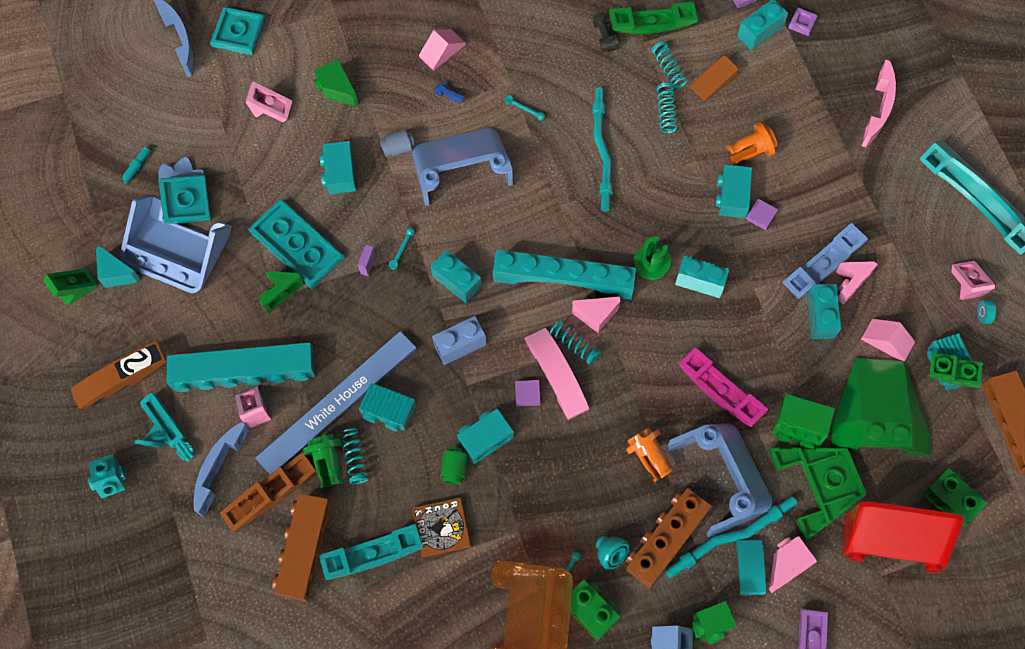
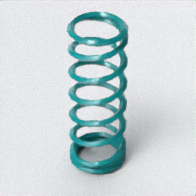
[652,41,688,89]
[656,82,678,133]
[550,320,600,365]
[340,428,369,484]

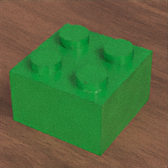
[770,394,835,449]

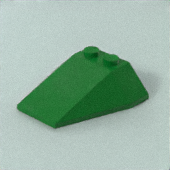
[831,358,931,457]

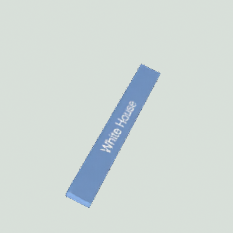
[255,332,417,474]

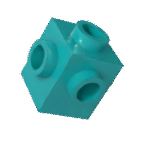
[88,454,127,499]

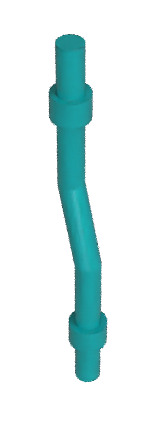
[592,87,613,212]
[665,496,798,579]

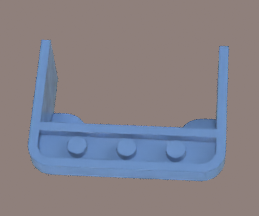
[666,423,772,538]

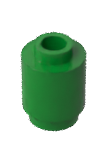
[441,447,468,485]

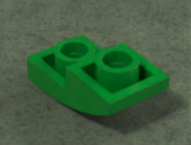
[929,353,983,388]

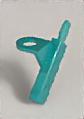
[134,393,194,461]

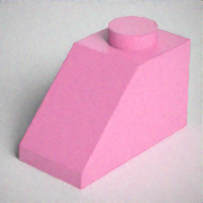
[769,536,817,593]

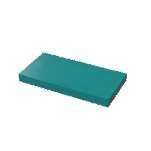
[248,199,345,289]

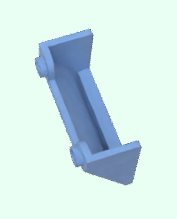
[412,128,513,206]
[120,194,232,293]

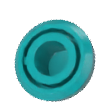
[596,536,629,570]

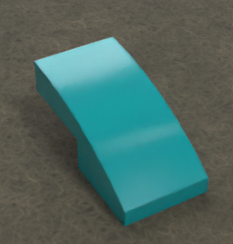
[736,540,766,595]

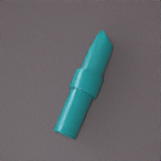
[122,146,151,184]

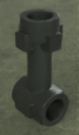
[593,12,619,52]

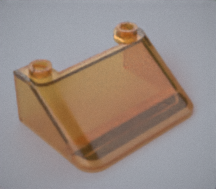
[490,560,573,649]

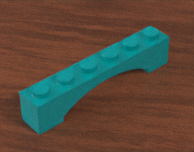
[919,140,1025,255]
[493,250,636,300]

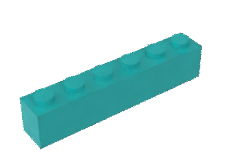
[167,343,315,392]

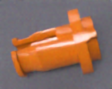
[726,121,778,166]
[626,427,675,482]

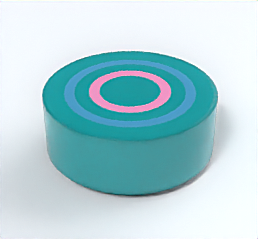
[977,300,996,324]

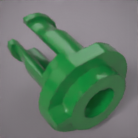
[634,236,671,280]
[303,434,344,489]

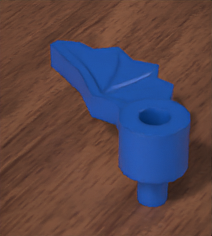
[434,82,465,103]

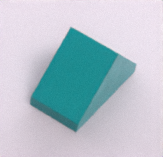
[96,246,140,288]

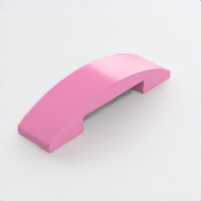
[861,60,896,147]
[525,328,589,420]

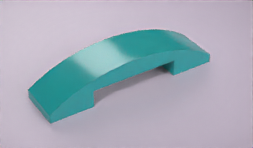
[319,524,423,580]

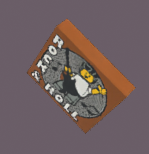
[412,498,471,558]

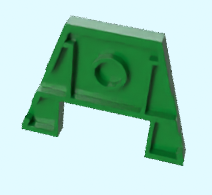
[769,448,867,541]

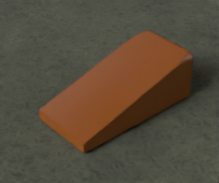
[690,55,739,102]

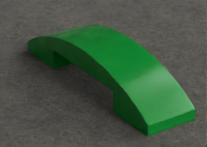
[609,2,698,34]

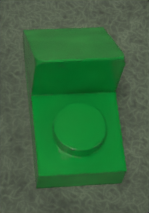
[43,268,97,306]
[258,272,304,314]

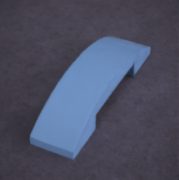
[154,0,194,77]
[783,223,868,299]
[194,422,250,517]

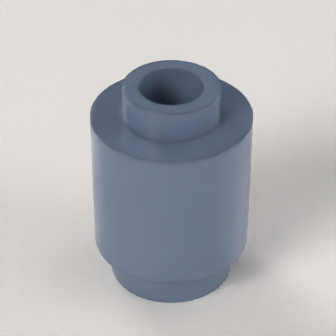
[380,129,415,157]

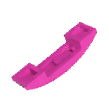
[679,347,768,427]

